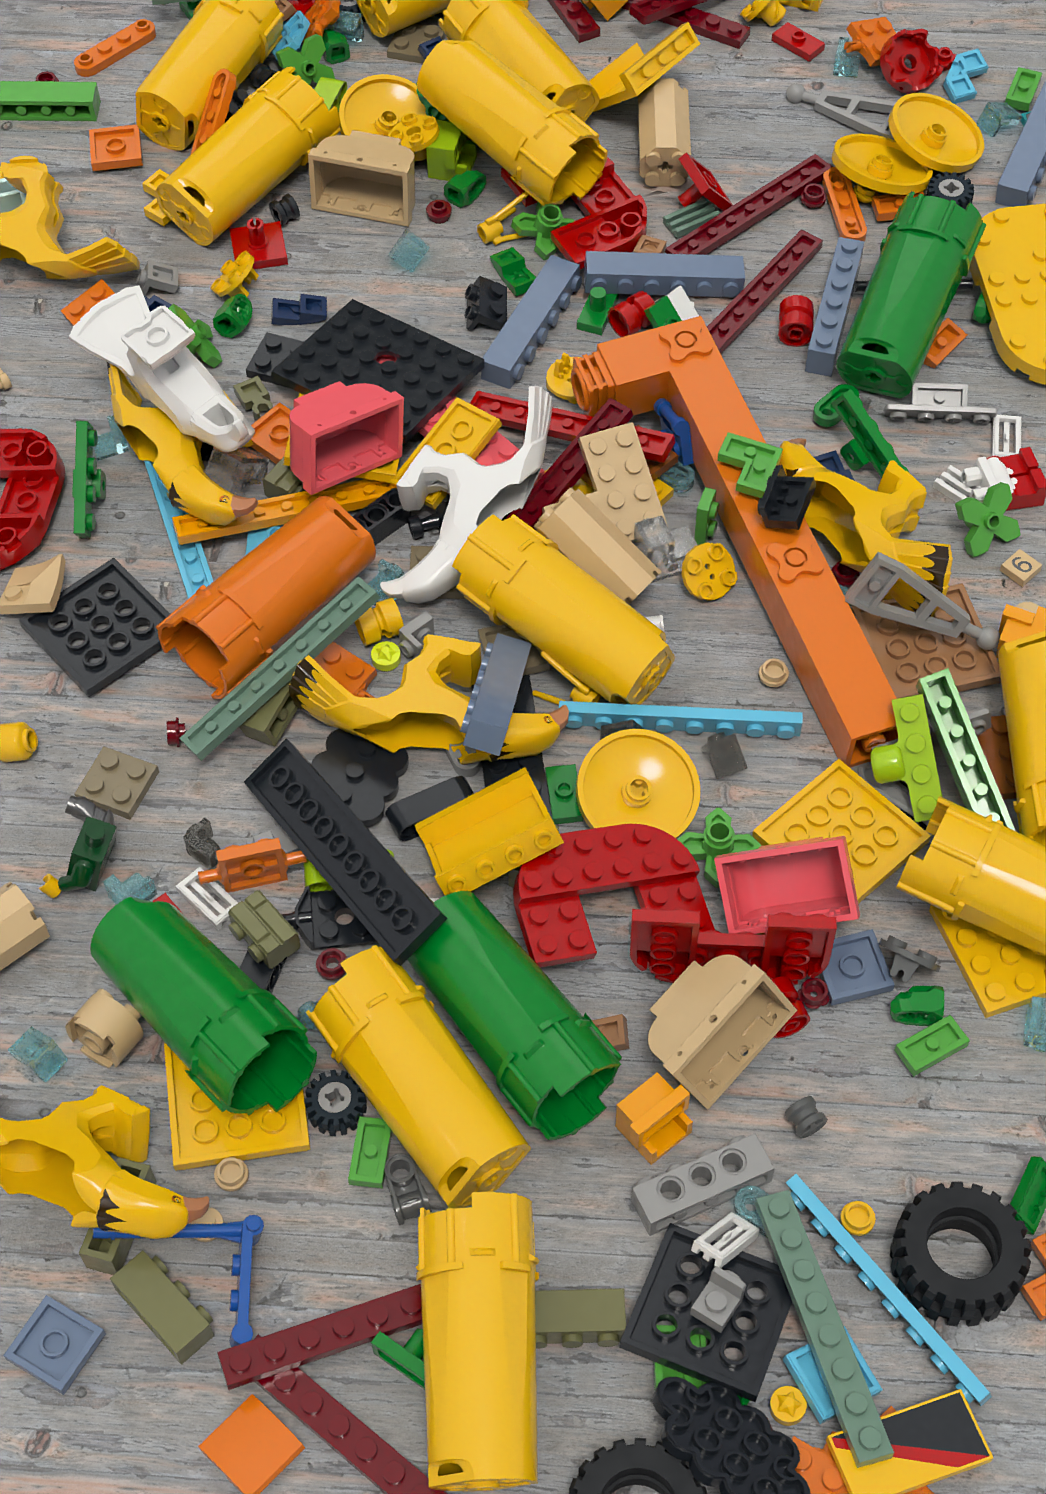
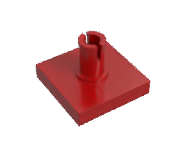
[678,152,733,211]
[229,218,288,270]

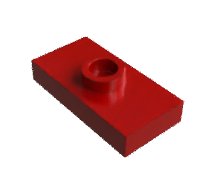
[772,22,825,62]

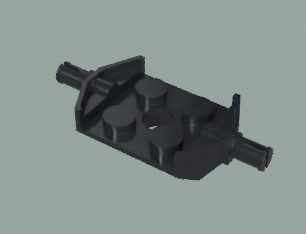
[281,886,377,950]

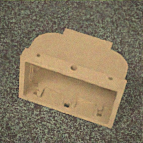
[308,130,415,227]
[648,955,797,1110]

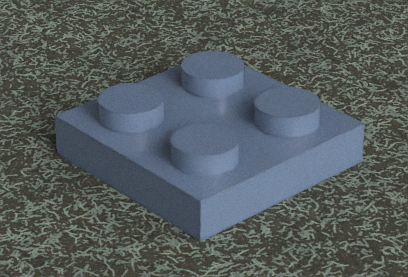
[820,929,895,1006]
[3,1295,106,1395]

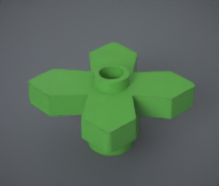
[276,34,335,85]
[511,202,575,260]
[168,304,222,368]
[955,482,1021,557]
[677,807,761,888]

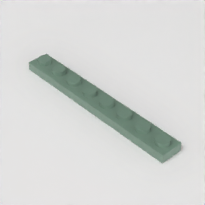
[179,576,380,761]
[755,1190,894,1468]

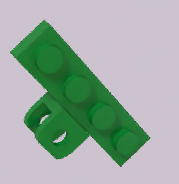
[831,389,909,478]
[72,421,106,539]

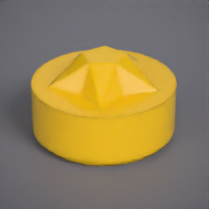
[769,1386,807,1426]

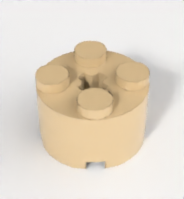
[65,989,143,1068]

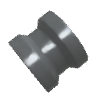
[784,1096,828,1138]

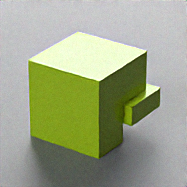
[426,120,477,181]

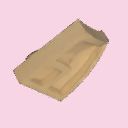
[0,554,66,615]

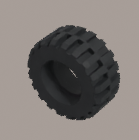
[890,1182,1032,1327]
[569,1438,708,1494]

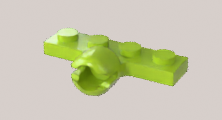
[870,694,943,823]

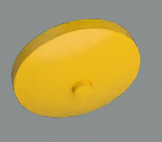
[339,74,426,162]
[888,93,984,173]
[832,134,933,195]
[576,729,700,839]

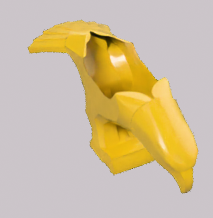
[0,162,140,280]

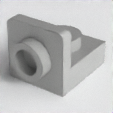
[137,260,178,296]
[399,611,434,659]
[690,1266,746,1333]

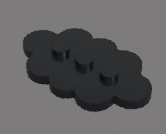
[311,728,409,827]
[653,1377,810,1494]

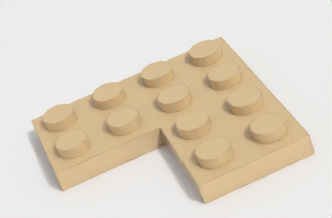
[542,422,669,542]

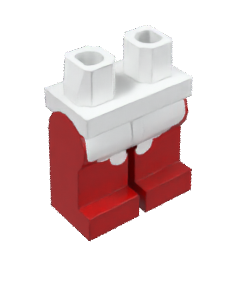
[961,447,1046,511]

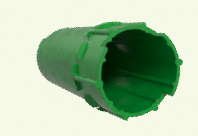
[836,191,986,399]
[407,891,622,1140]
[90,897,317,1115]

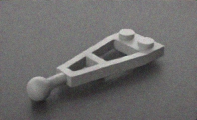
[786,83,897,140]
[845,552,1000,650]

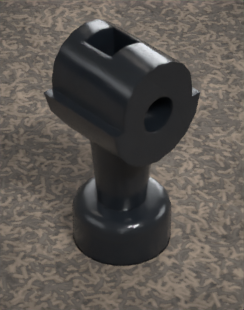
[407,501,449,539]

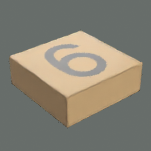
[1000,549,1042,587]

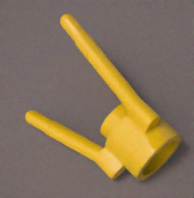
[477,191,529,246]
[532,651,601,705]

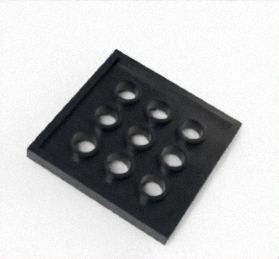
[19,558,170,697]
[619,1223,792,1403]

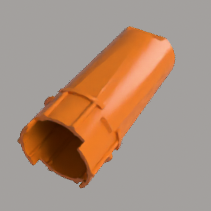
[156,496,376,699]

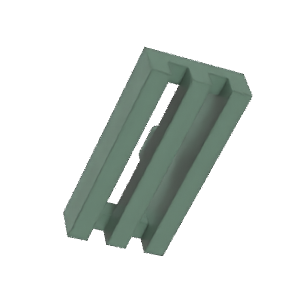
[663,198,720,239]

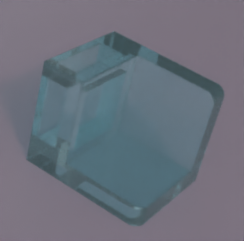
[389,228,430,272]
[93,415,129,461]
[103,873,158,905]

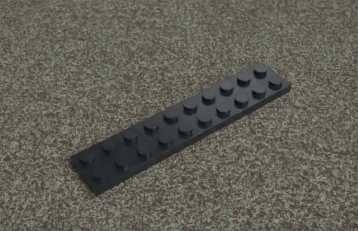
[244,738,448,966]

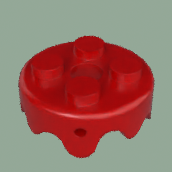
[880,29,943,94]

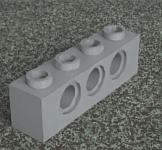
[631,1133,775,1236]

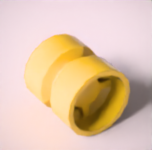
[354,597,404,646]

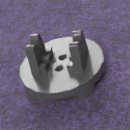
[879,935,941,982]

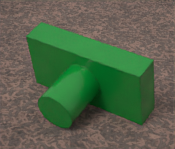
[577,287,619,336]
[371,1328,425,1390]

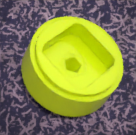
[371,641,401,671]

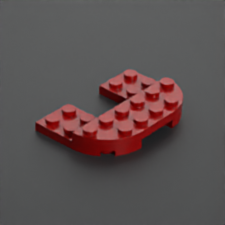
[501,157,647,269]
[0,428,65,571]
[513,823,715,968]
[630,907,837,985]

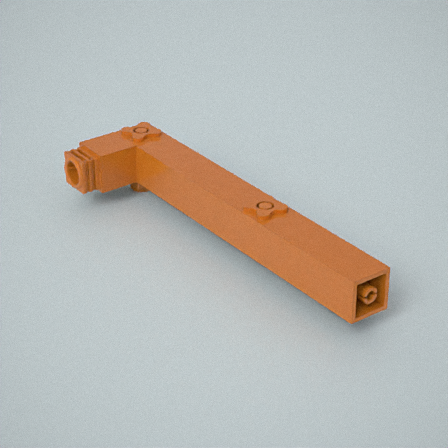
[571,316,898,768]

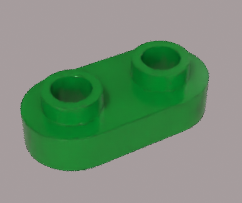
[813,384,859,427]

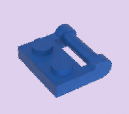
[654,398,694,466]

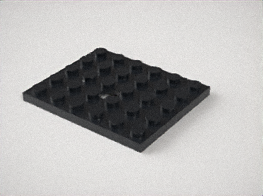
[271,299,484,444]

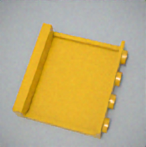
[589,22,700,112]
[415,767,564,896]

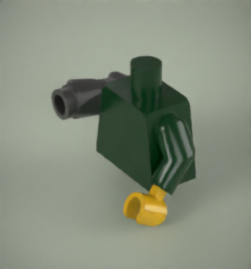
[39,795,117,898]

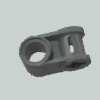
[385,1153,432,1226]

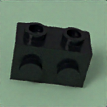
[464,276,507,331]
[758,465,817,530]

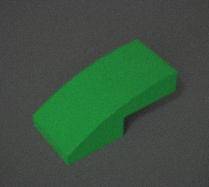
[490,247,536,296]

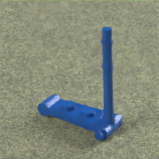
[93,1215,264,1347]

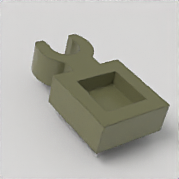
[233,376,273,420]

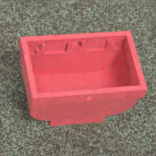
[289,381,404,495]
[714,836,860,934]

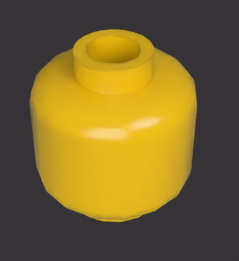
[0,722,38,762]

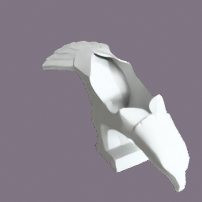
[68,285,255,453]
[380,386,553,604]

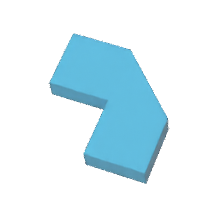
[271,10,311,59]
[943,49,989,104]

